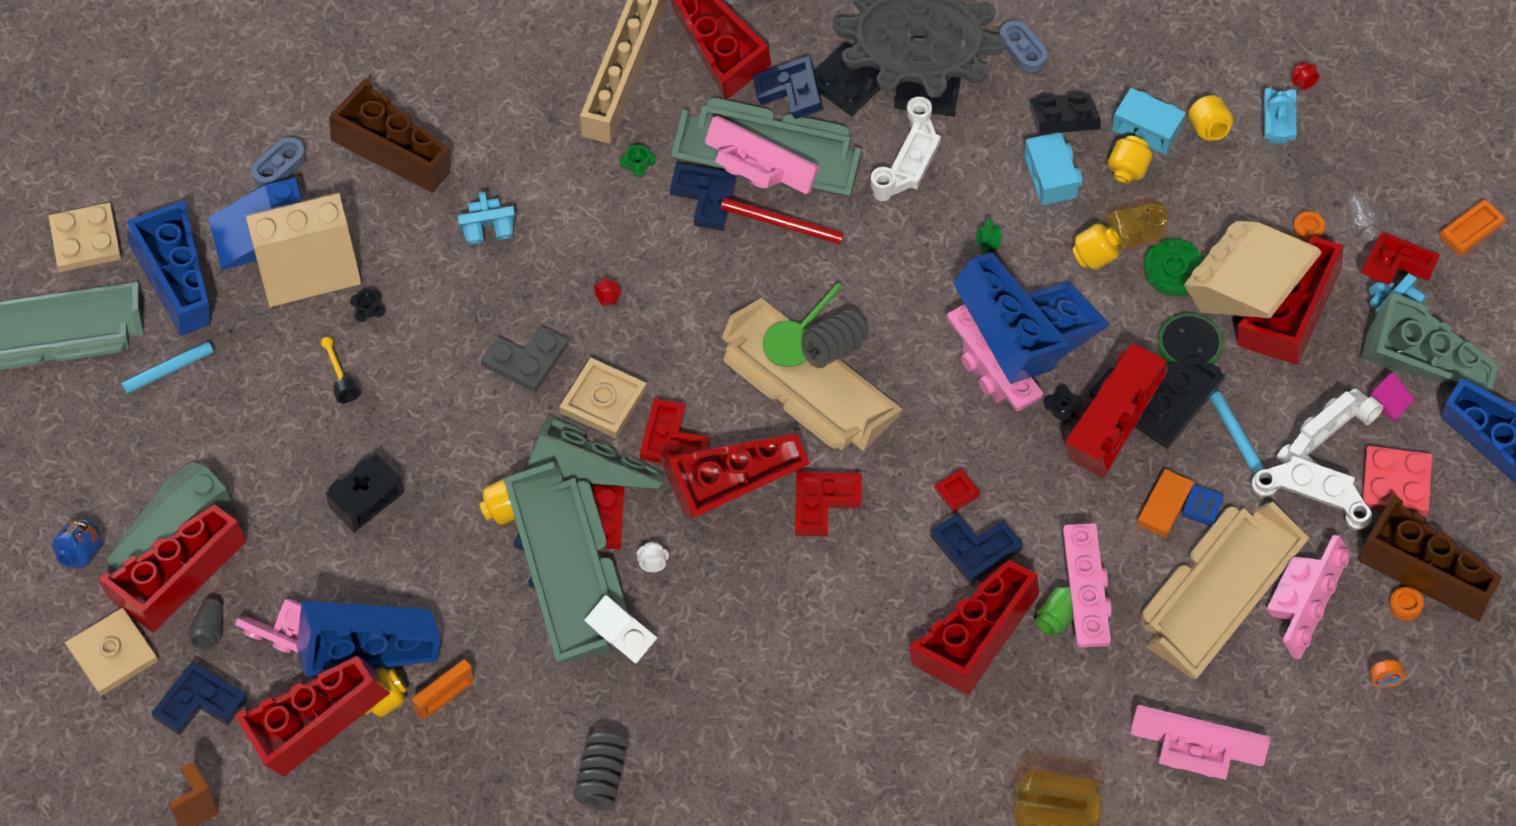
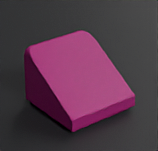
[1371,372,1415,422]

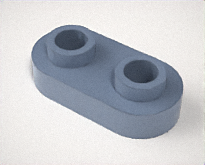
[1000,20,1048,73]
[251,137,306,187]

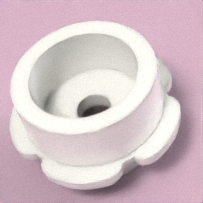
[637,542,669,572]

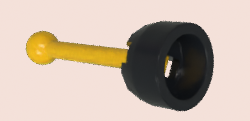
[321,337,361,404]

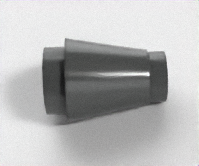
[187,599,222,650]

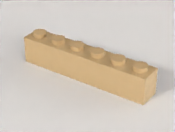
[580,0,668,144]

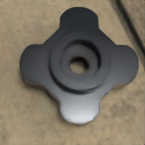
[350,289,385,322]
[1044,387,1083,422]

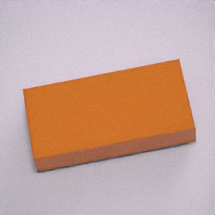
[1439,199,1507,257]
[1137,469,1195,538]
[411,659,474,720]

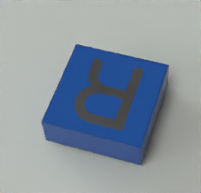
[1182,485,1224,526]

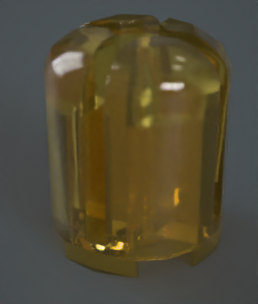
[1014,769,1105,826]

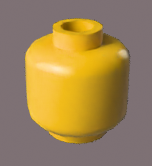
[1188,95,1233,141]
[1107,135,1153,184]
[1072,224,1121,270]
[479,479,515,526]
[365,667,408,718]

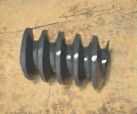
[801,309,869,368]
[573,733,629,811]

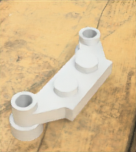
[871,97,941,201]
[1277,388,1383,464]
[1252,456,1372,531]

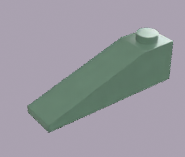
[1361,292,1499,394]
[526,415,664,489]
[106,461,232,572]

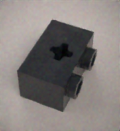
[326,453,404,533]

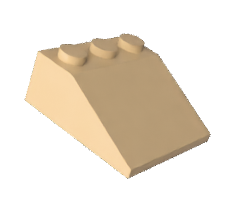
[245,192,361,307]
[1184,221,1322,318]

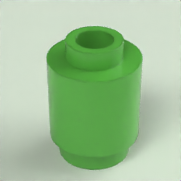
[1035,587,1073,637]

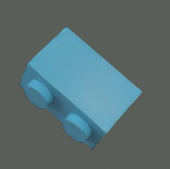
[1112,88,1186,155]
[1024,133,1082,206]

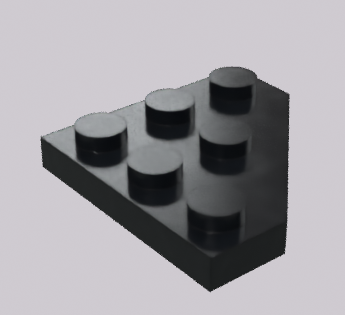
[1089,357,1225,450]

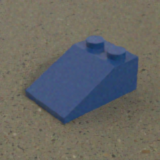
[208,178,302,270]
[1028,281,1110,357]

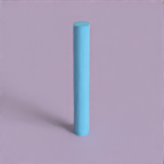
[121,341,214,394]
[1210,391,1265,475]

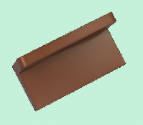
[169,761,218,826]

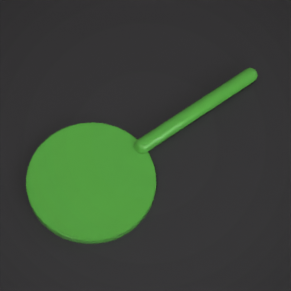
[763,283,842,367]

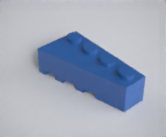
[126,200,210,336]
[954,253,1070,384]
[1441,378,1516,484]
[297,601,441,677]

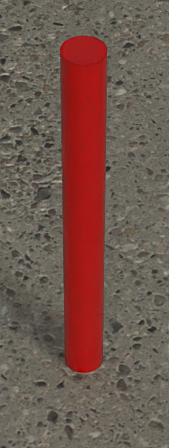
[720,198,843,244]

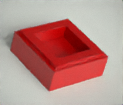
[934,469,980,513]

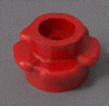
[1292,63,1320,91]
[594,277,621,307]

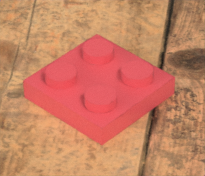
[1362,446,1432,516]

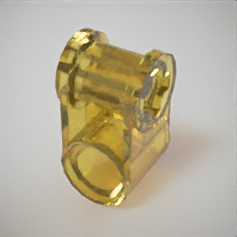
[1105,202,1168,250]

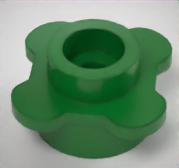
[619,145,656,177]
[976,218,1002,255]

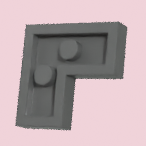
[481,326,569,393]

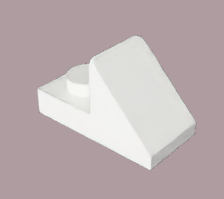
[584,594,657,664]

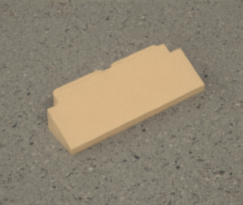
[722,298,903,451]
[1142,501,1309,680]

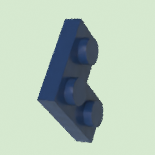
[752,56,824,119]
[670,163,737,231]
[930,514,1023,584]
[151,661,248,735]

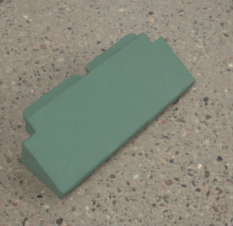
[671,98,863,197]
[0,282,144,370]
[504,462,628,664]

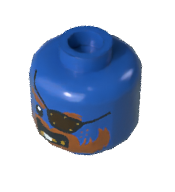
[52,519,102,568]

